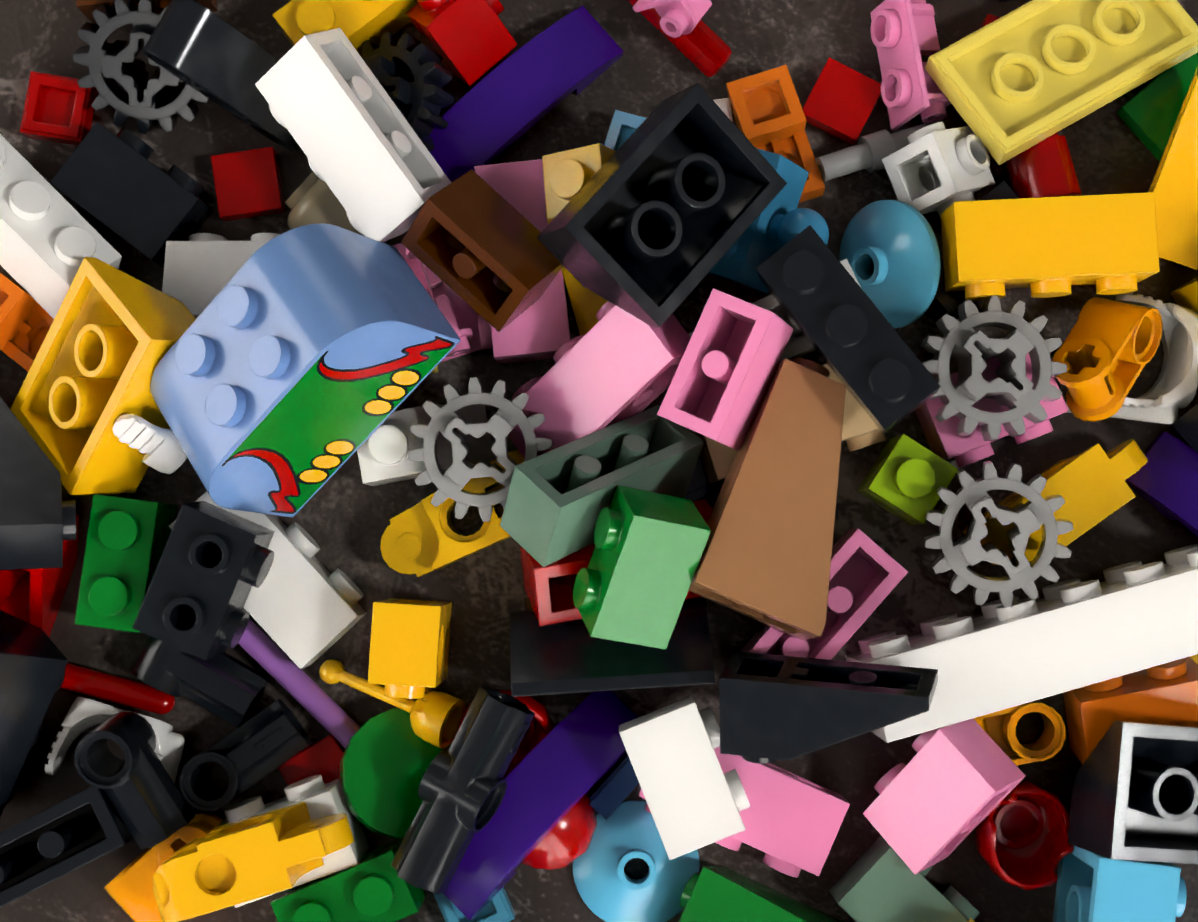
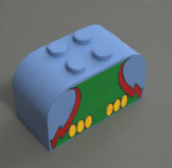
[150,223,461,518]

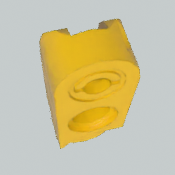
[962,439,1148,565]
[380,450,524,577]
[153,802,354,922]

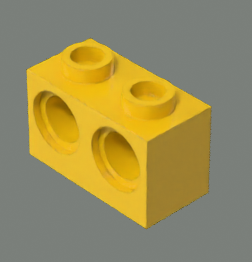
[367,598,452,699]

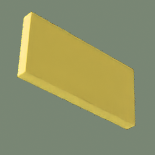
[924,0,1198,165]

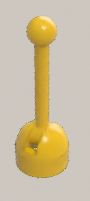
[319,659,465,749]

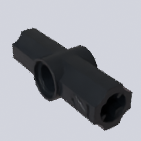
[391,686,535,894]

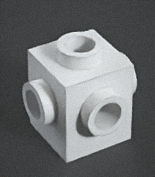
[882,122,996,219]

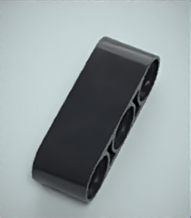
[142,0,300,153]

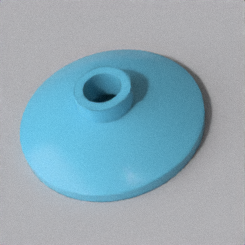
[839,200,941,329]
[572,800,700,922]

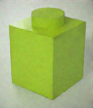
[857,434,958,525]

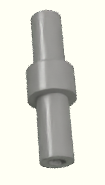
[815,122,935,182]

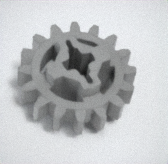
[921,296,1067,441]
[407,377,552,522]
[924,461,1074,608]

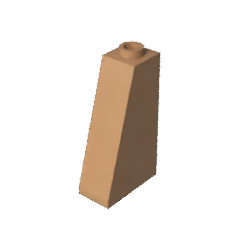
[689,358,846,640]

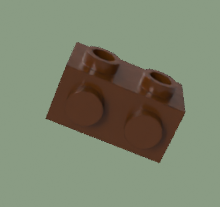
[401,169,563,332]

